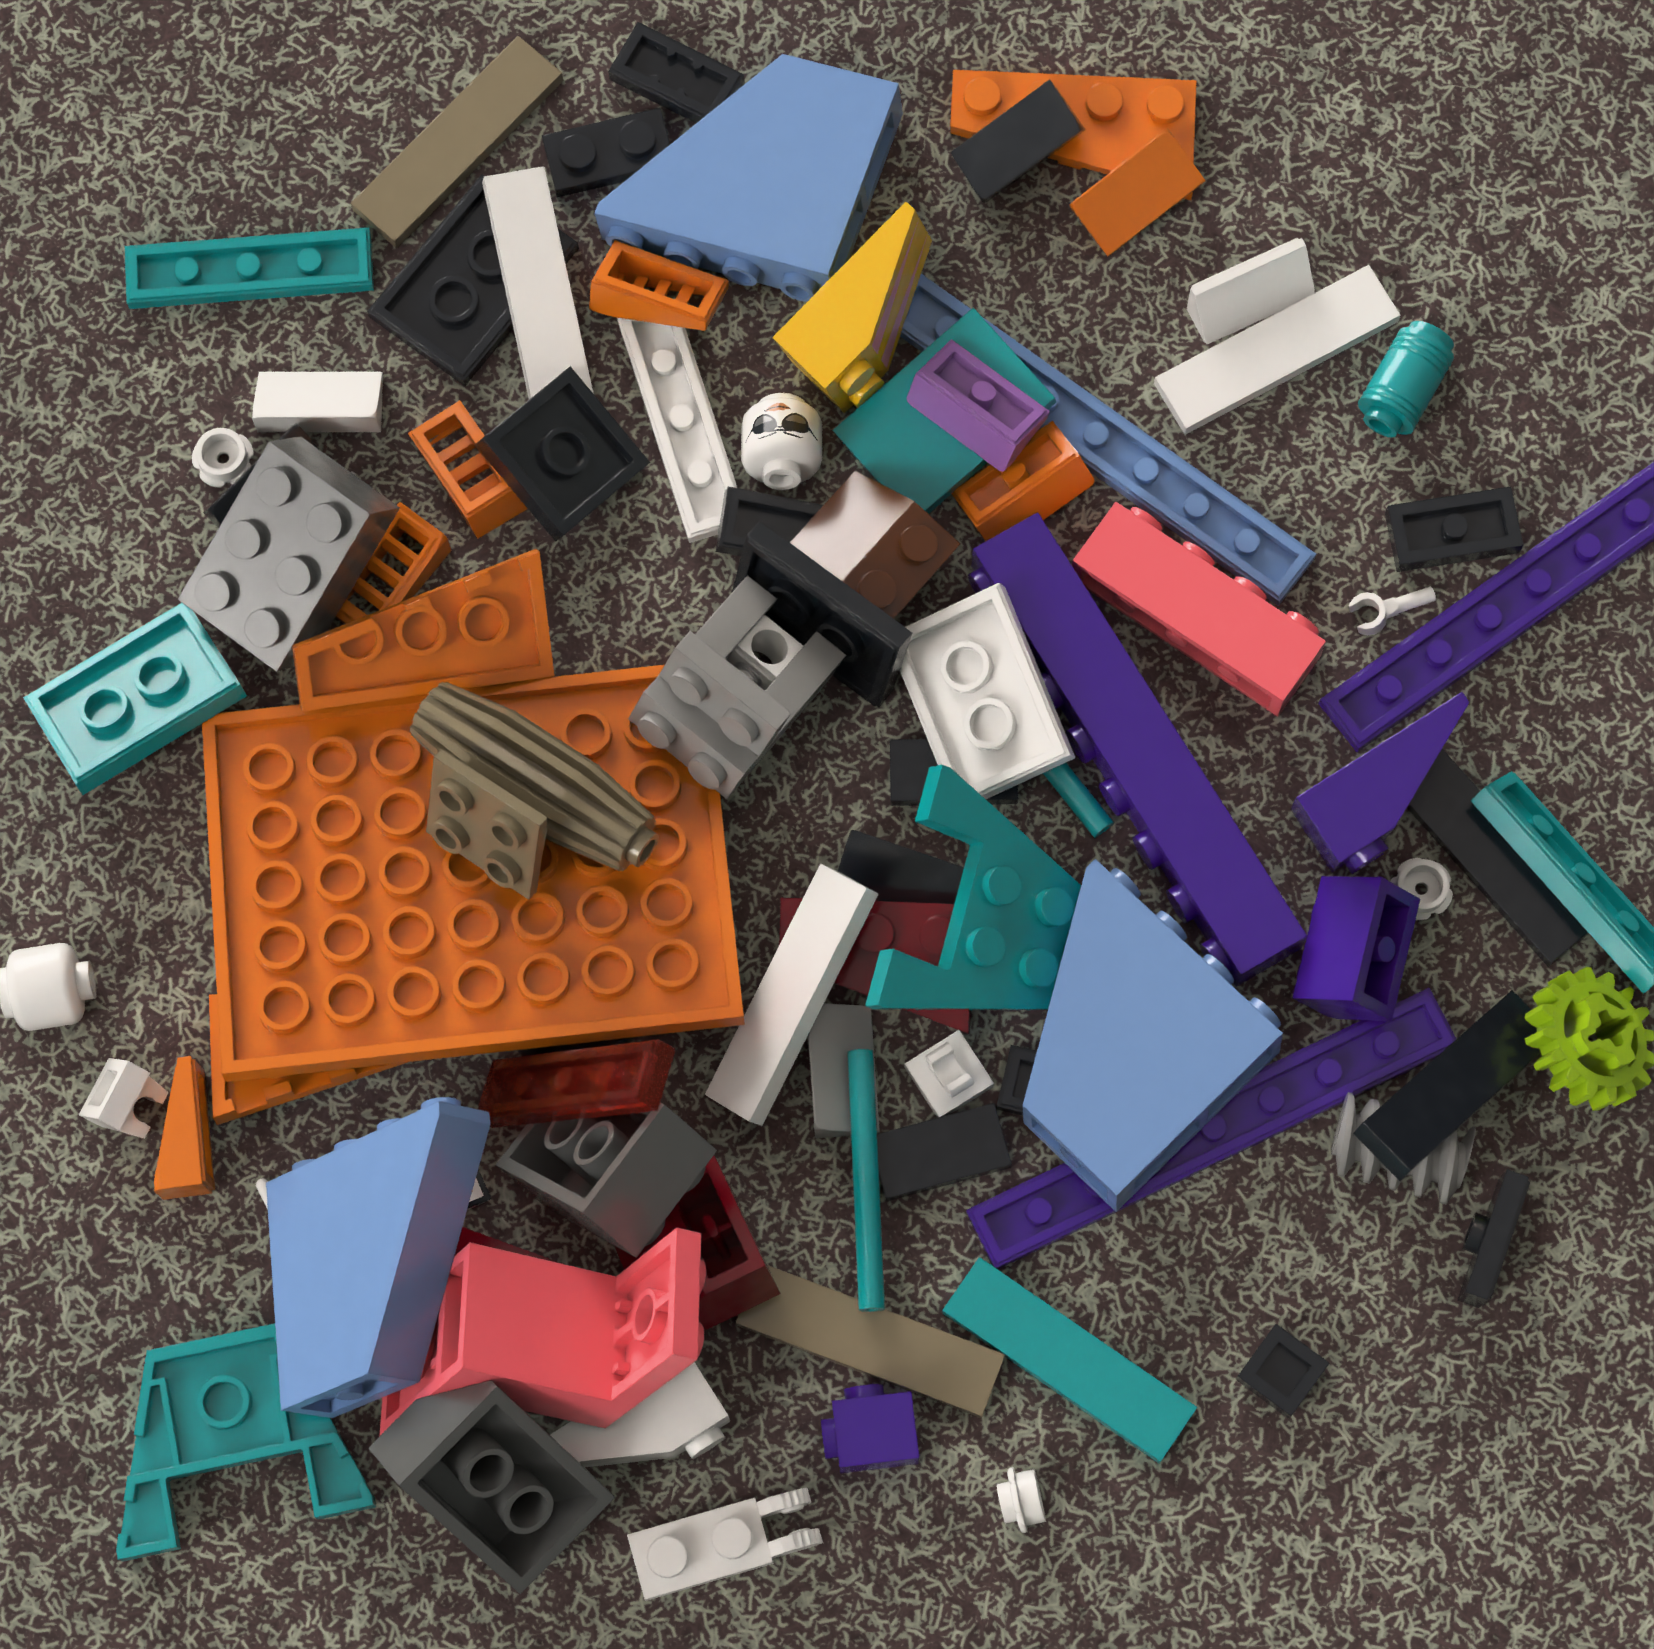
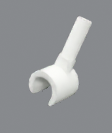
[1349,586,1436,636]

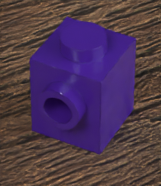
[821,1384,919,1473]

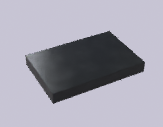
[367,174,579,386]
[732,521,913,708]

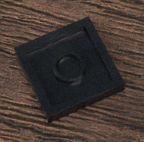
[475,366,650,542]

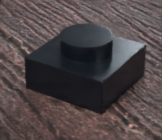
[1235,1324,1330,1419]

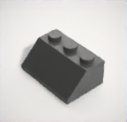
[369,1380,615,1594]

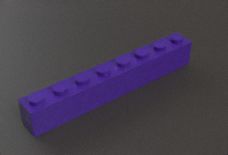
[968,512,1307,987]

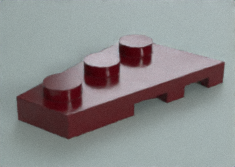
[779,897,971,1034]

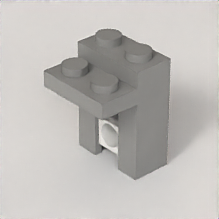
[628,575,846,799]

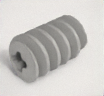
[1331,1092,1476,1205]

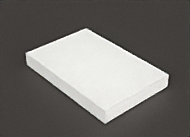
[900,583,1075,799]

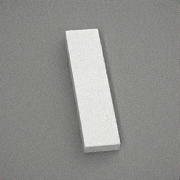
[482,166,594,399]
[1154,265,1400,435]
[617,297,737,543]
[705,864,879,1126]

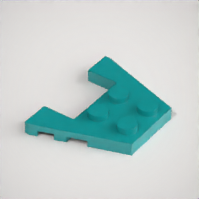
[865,765,1081,1010]
[116,1323,377,1562]

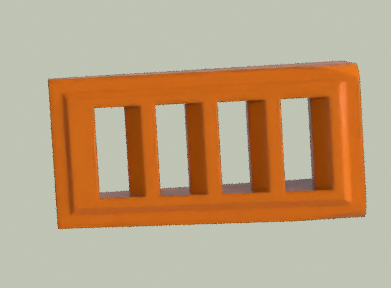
[589,240,729,331]
[408,400,528,539]
[336,502,452,624]
[154,1056,215,1200]

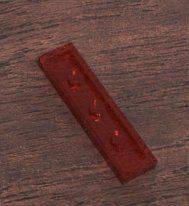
[478,1039,676,1128]

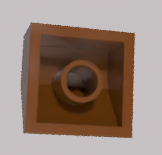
[790,471,961,619]

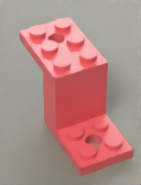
[379,1228,706,1436]

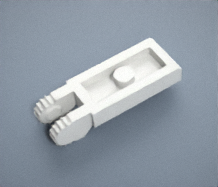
[627,1488,823,1601]

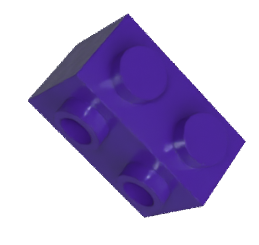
[1292,876,1420,1022]

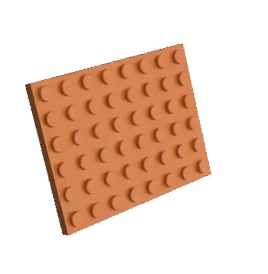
[202,665,745,1082]

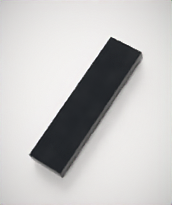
[1407,749,1589,967]
[1353,990,1541,1181]

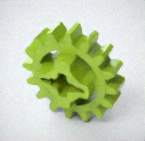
[1525,967,1654,1111]

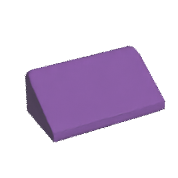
[907,339,1050,472]

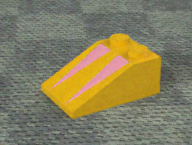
[772,202,932,413]

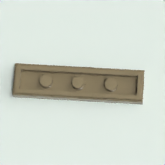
[350,36,564,248]
[736,1265,1005,1418]

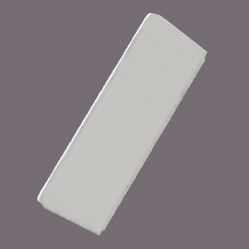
[1187,238,1315,344]
[252,372,383,432]

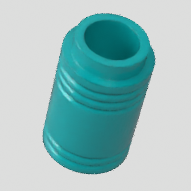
[1358,321,1454,438]

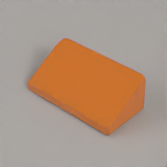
[1069,128,1206,257]
[952,421,1095,542]

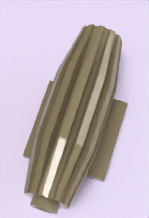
[410,682,659,900]

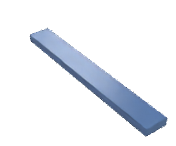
[900,274,1316,606]

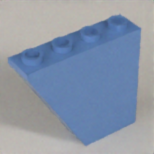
[594,54,903,302]
[1023,859,1283,1212]
[266,1097,490,1418]

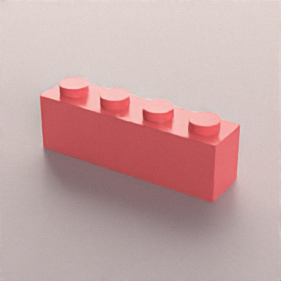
[1072,502,1326,717]

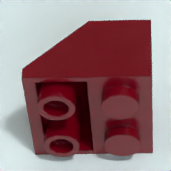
[614,1156,781,1331]

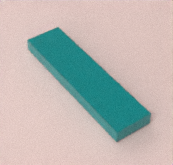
[125,227,374,309]
[1471,771,1654,994]
[942,1257,1197,1464]

